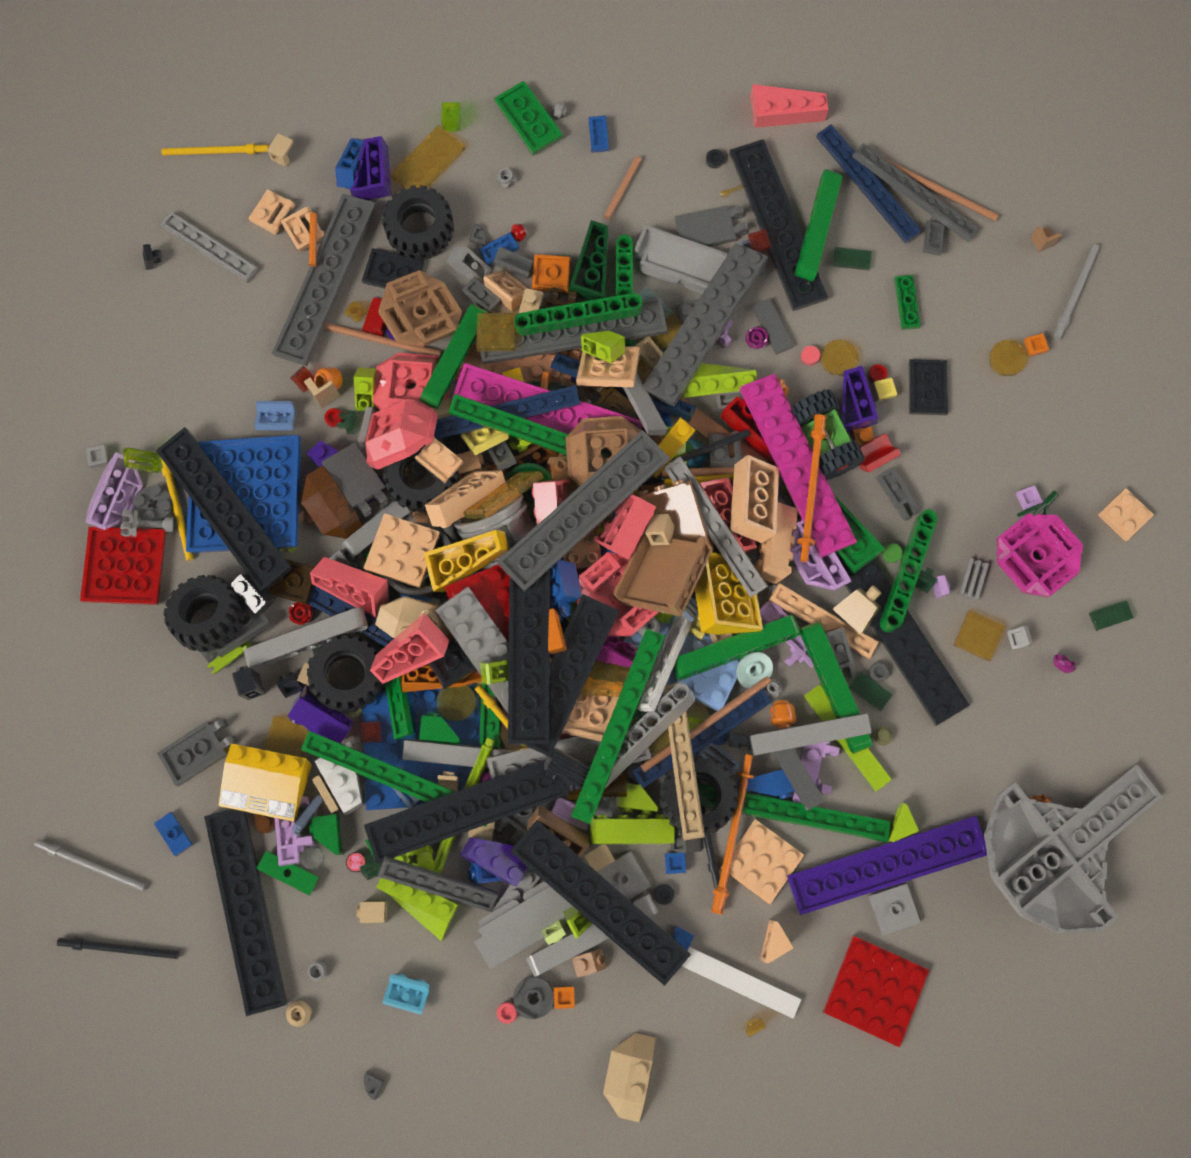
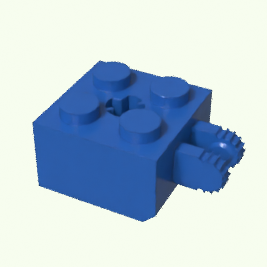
[550,560,582,622]

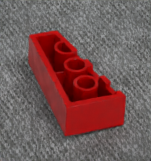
[720,396,775,465]

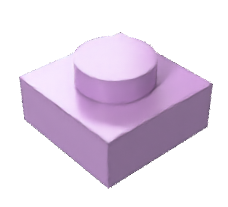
[1016,485,1043,511]
[932,575,950,599]

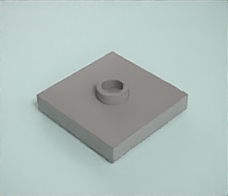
[598,851,651,900]
[868,884,921,936]

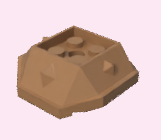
[378,270,462,347]
[566,416,641,487]

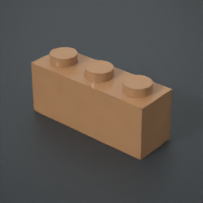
[527,805,589,857]

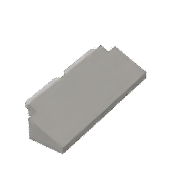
[634,225,728,293]
[474,882,573,970]

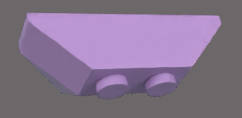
[85,452,143,530]
[790,520,851,591]

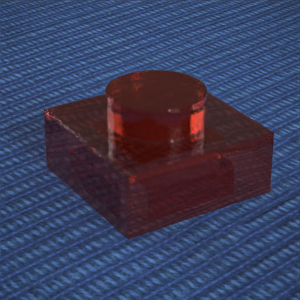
[748,229,771,252]
[290,366,315,393]
[360,722,382,743]

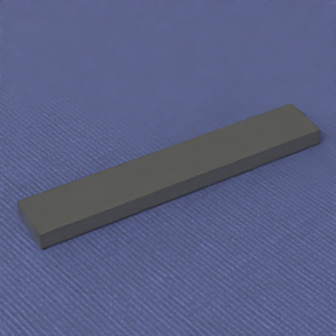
[378,856,499,912]

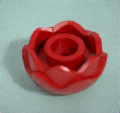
[289,602,313,625]

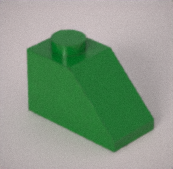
[419,713,461,744]
[310,814,343,855]

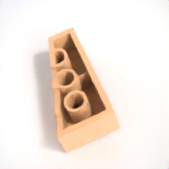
[425,470,508,528]
[755,502,798,584]

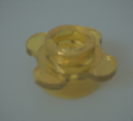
[344,301,367,322]

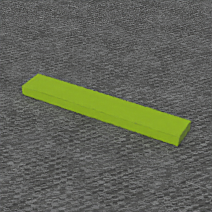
[803,684,892,792]

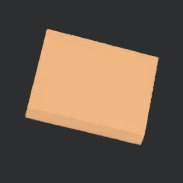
[483,269,528,312]
[760,919,793,963]

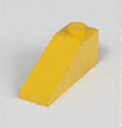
[652,418,695,478]

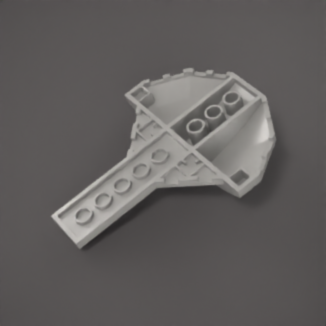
[984,764,1162,934]

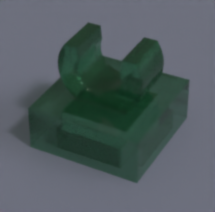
[337,410,356,435]
[915,567,937,593]
[360,854,382,880]

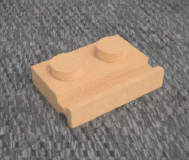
[415,437,463,483]

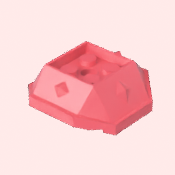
[373,353,450,411]
[365,399,438,469]
[576,552,659,636]

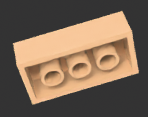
[730,455,779,543]

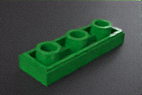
[894,275,921,330]
[257,850,320,896]

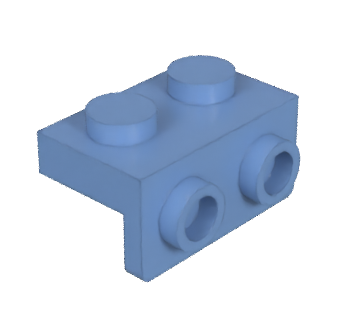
[254,401,296,431]

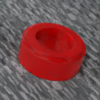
[868,364,888,383]
[324,408,344,428]

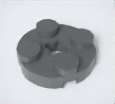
[133,485,172,521]
[513,977,554,1019]

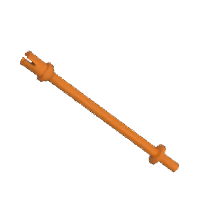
[797,414,827,562]
[711,754,754,915]

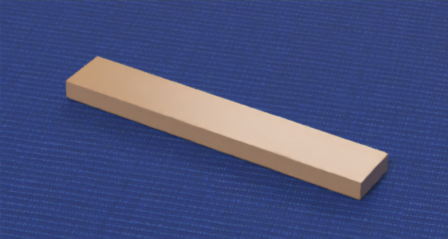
[769,583,879,659]

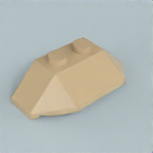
[375,596,454,641]
[603,1033,656,1122]

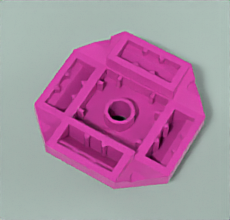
[996,514,1083,598]

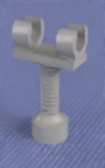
[120,510,174,537]

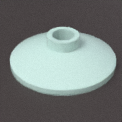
[736,652,773,689]

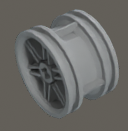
[454,491,536,569]

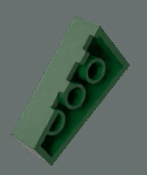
[568,220,608,301]

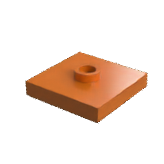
[531,254,571,293]

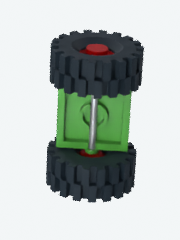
[790,389,865,480]

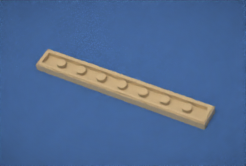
[663,682,705,841]

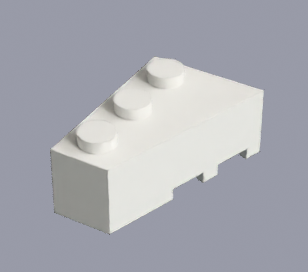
[315,741,364,815]

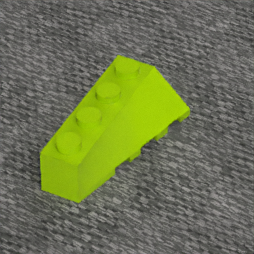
[682,363,757,398]
[588,815,674,845]
[376,878,460,941]

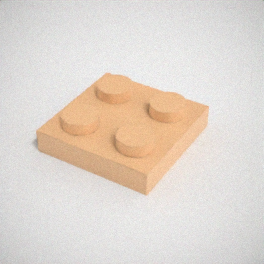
[1098,488,1154,542]

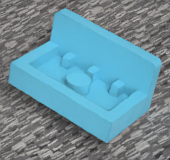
[383,973,430,1015]

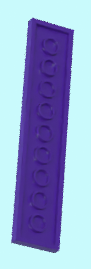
[787,816,987,915]

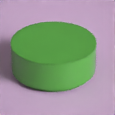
[882,543,902,563]

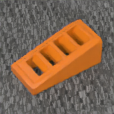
[548,609,567,654]

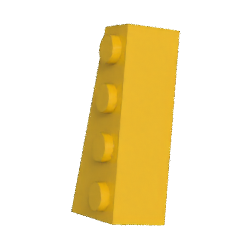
[424,530,509,592]

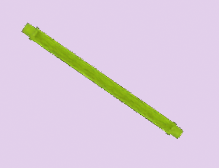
[432,737,495,873]

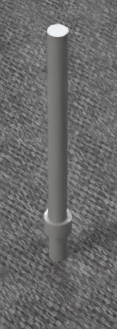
[1053,244,1100,340]
[34,839,146,892]

